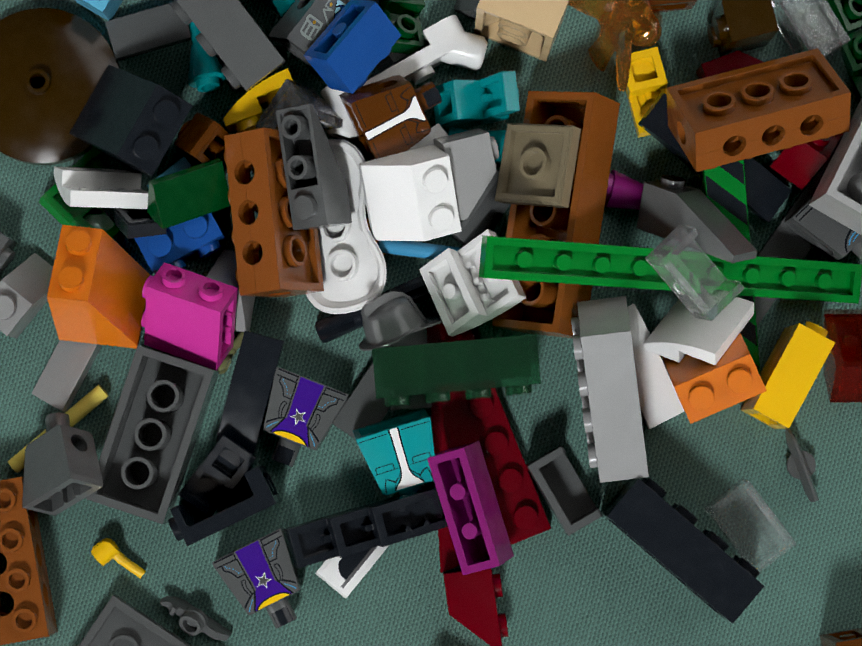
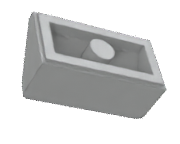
[31,340,102,412]

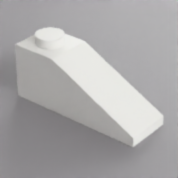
[628,304,684,429]

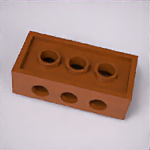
[666,48,851,172]
[224,127,324,297]
[0,476,58,645]

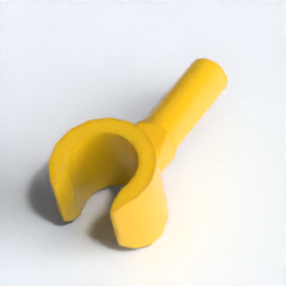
[91,538,146,579]

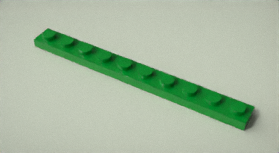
[479,235,862,304]

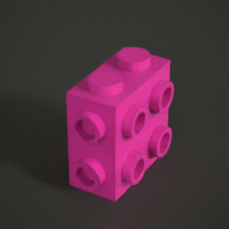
[141,262,238,371]

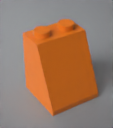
[47,224,150,349]
[662,333,767,424]

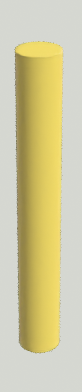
[7,384,109,473]

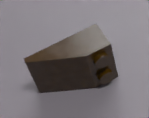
[707,0,779,57]

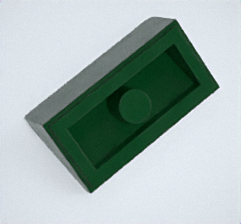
[147,158,230,229]

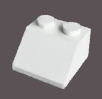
[358,144,462,241]

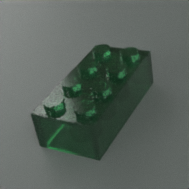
[372,334,541,407]

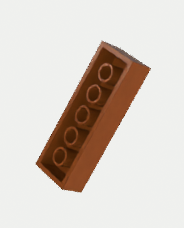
[492,91,620,338]

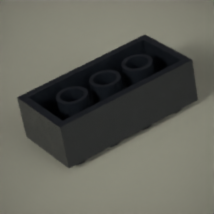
[601,477,764,624]

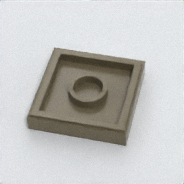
[495,123,581,208]

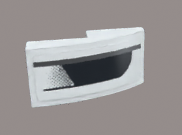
[315,545,389,599]

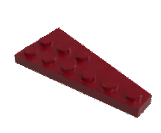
[426,322,551,573]

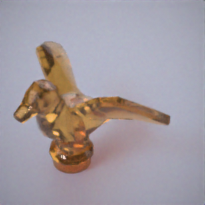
[568,0,662,91]

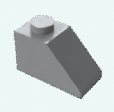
[433,128,499,221]
[0,253,53,339]

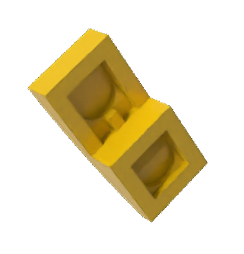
[619,47,668,138]

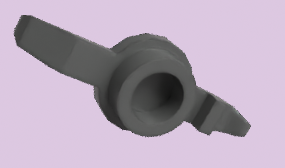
[785,428,819,502]
[160,596,232,641]

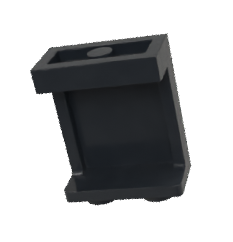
[168,466,282,546]

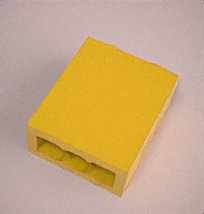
[741,321,835,429]

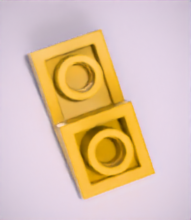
[223,68,296,133]

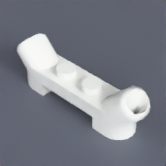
[321,15,488,141]

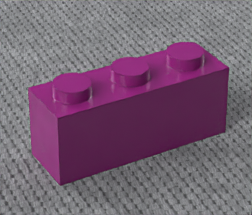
[427,441,514,575]

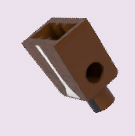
[339,75,442,160]

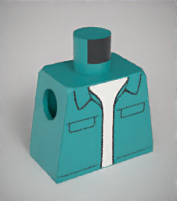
[352,408,435,496]

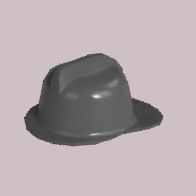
[359,291,442,351]

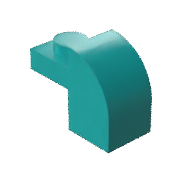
[434,71,520,127]

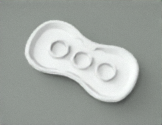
[306,139,387,314]

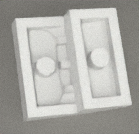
[54,166,148,209]
[419,229,527,337]
[643,292,754,365]

